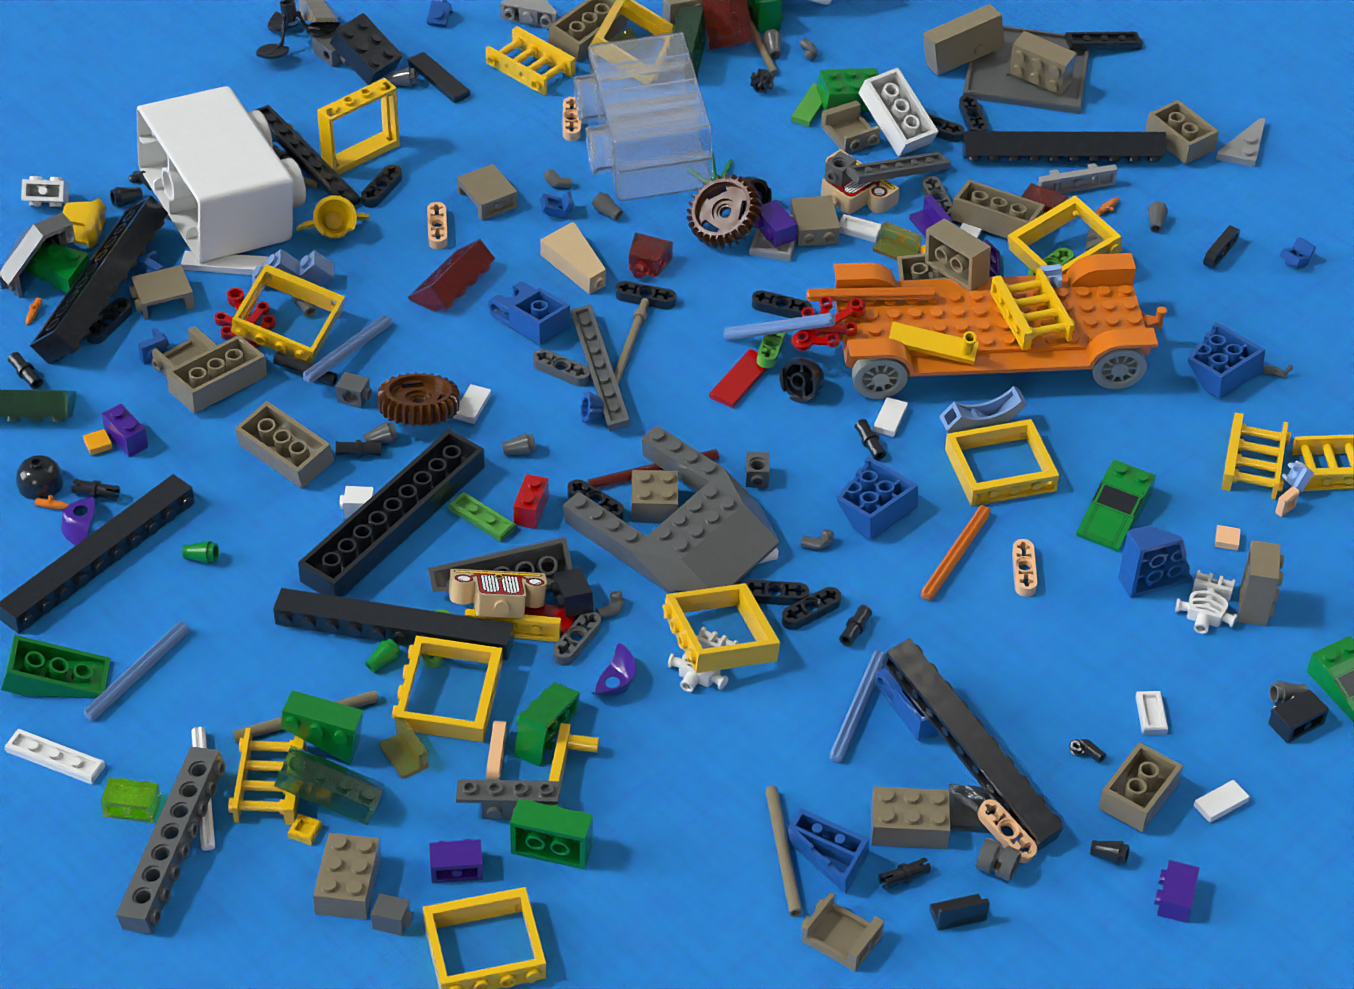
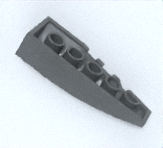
[428,537,573,592]

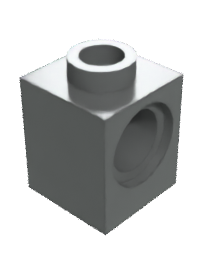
[824,151,857,187]
[336,372,372,409]
[745,452,769,488]

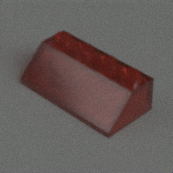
[702,0,753,50]
[407,239,495,312]

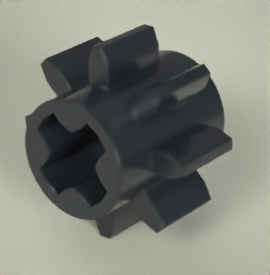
[750,68,775,94]

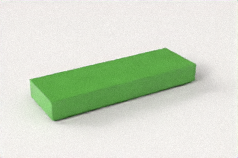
[791,83,823,127]
[448,492,516,542]

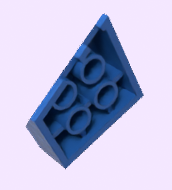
[1188,321,1265,398]
[837,456,918,539]
[1118,525,1193,598]

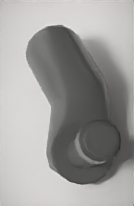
[1262,365,1293,378]

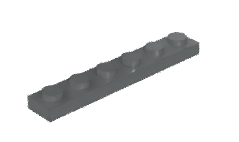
[845,152,951,184]

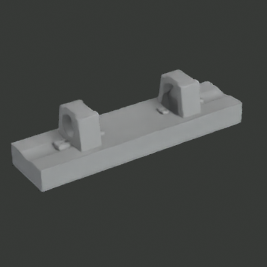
[1036,163,1118,198]

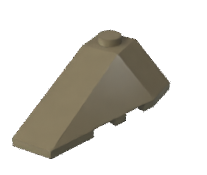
[298,0,341,22]

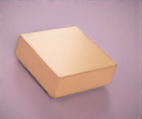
[1275,486,1299,517]
[1214,525,1240,551]

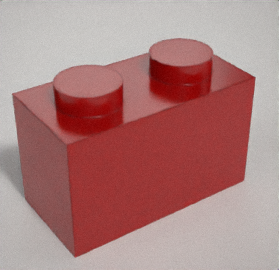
[513,474,549,529]

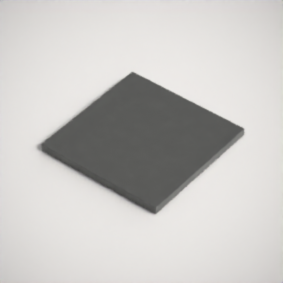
[963,26,1089,114]

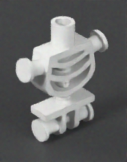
[1175,570,1238,634]
[668,627,739,692]

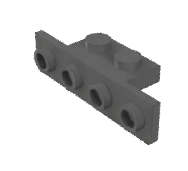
[456,779,559,820]

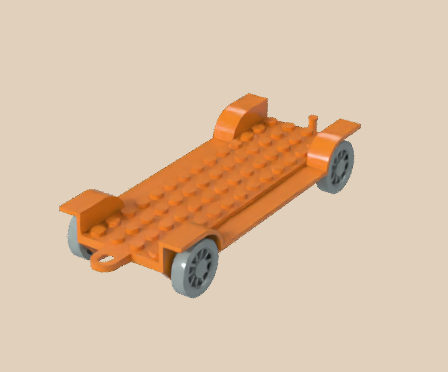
[810,253,1167,399]

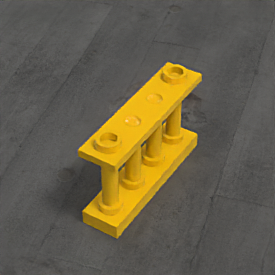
[486,26,576,96]
[990,268,1075,351]
[1221,412,1291,500]
[1291,435,1354,491]
[228,728,307,825]

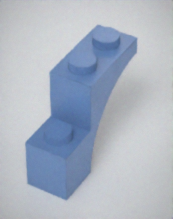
[252,249,334,287]
[939,386,1027,433]

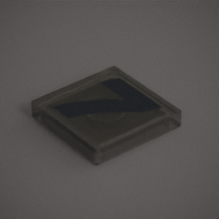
[948,784,998,833]

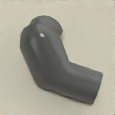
[800,38,818,60]
[544,169,572,188]
[800,529,834,550]
[596,591,625,620]

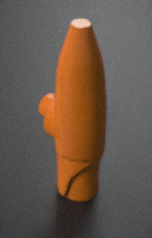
[1096,197,1119,216]
[26,298,43,325]
[35,495,69,510]

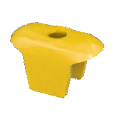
[62,198,106,250]

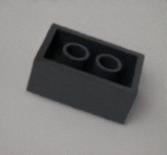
[330,13,403,85]

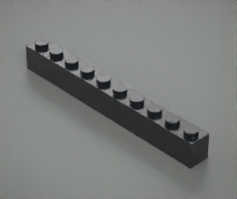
[962,131,1166,162]
[0,474,195,634]
[273,588,514,661]
[882,638,1064,851]

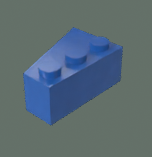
[788,808,869,894]

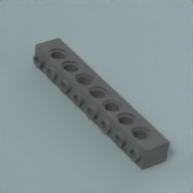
[116,746,225,934]

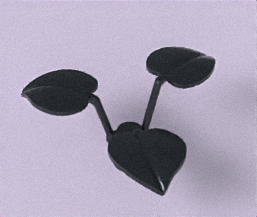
[256,0,341,59]

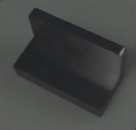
[929,894,990,931]

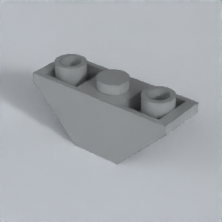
[500,0,557,28]

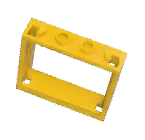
[588,0,680,87]
[317,78,400,175]
[1007,195,1122,275]
[231,264,345,364]
[945,419,1059,506]
[662,583,780,673]
[392,636,503,743]
[423,887,546,989]

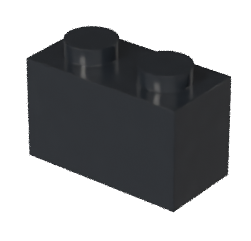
[550,567,594,617]
[1268,689,1329,743]

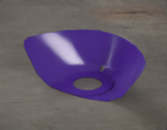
[61,496,95,545]
[591,643,636,695]

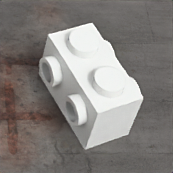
[21,176,69,207]

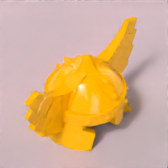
[296,195,370,239]

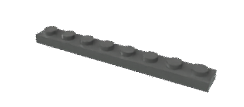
[570,304,631,432]

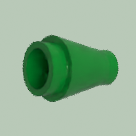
[182,541,219,564]
[365,639,401,673]

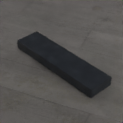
[1064,32,1143,50]
[408,52,470,103]

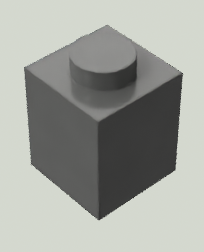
[371,893,413,936]

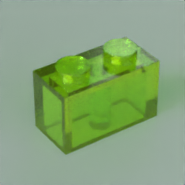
[101,778,161,823]

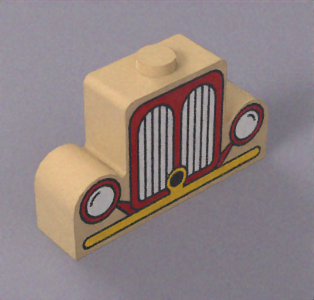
[821,149,900,215]
[449,569,547,618]

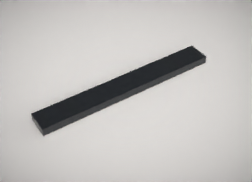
[252,105,361,206]

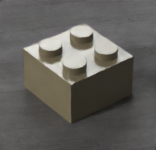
[631,470,678,523]

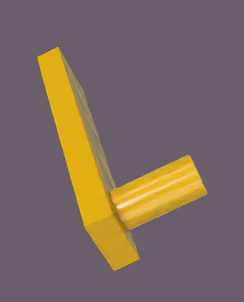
[889,322,979,365]
[464,605,561,642]
[546,723,599,806]

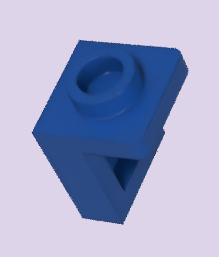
[427,0,453,27]
[540,191,574,219]
[1280,237,1316,267]
[139,250,164,274]
[138,328,169,365]

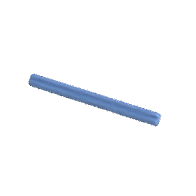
[723,313,836,340]
[303,315,391,383]
[84,621,189,721]
[830,651,885,763]

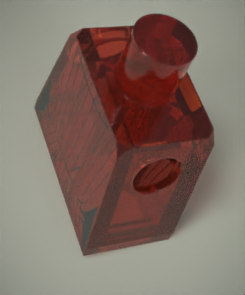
[629,233,673,279]

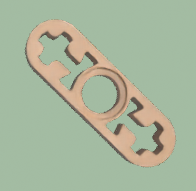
[563,97,581,141]
[427,202,448,250]
[1012,539,1037,597]
[486,721,507,780]
[978,799,1037,863]

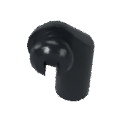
[128,170,152,190]
[1069,739,1106,763]

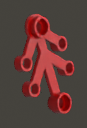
[214,288,276,348]
[792,296,866,351]

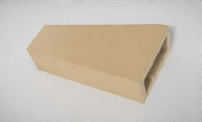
[540,222,606,294]

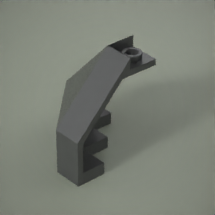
[0,213,75,298]

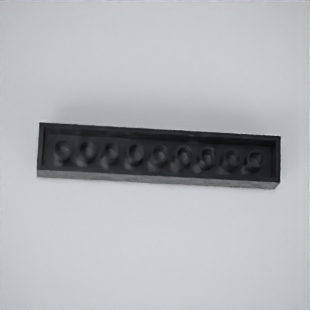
[30,195,168,364]
[298,429,485,597]

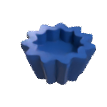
[580,391,603,424]

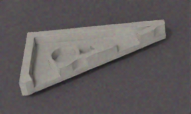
[1216,118,1265,167]

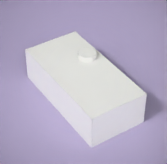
[859,68,938,157]

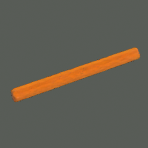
[806,286,936,302]
[921,505,991,601]

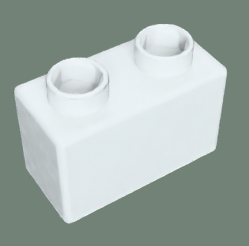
[137,86,306,263]

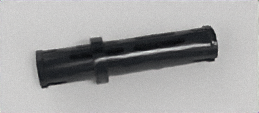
[273,351,338,387]

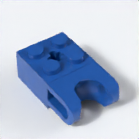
[488,281,570,345]
[876,668,938,741]

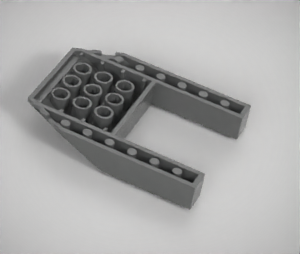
[563,425,780,593]

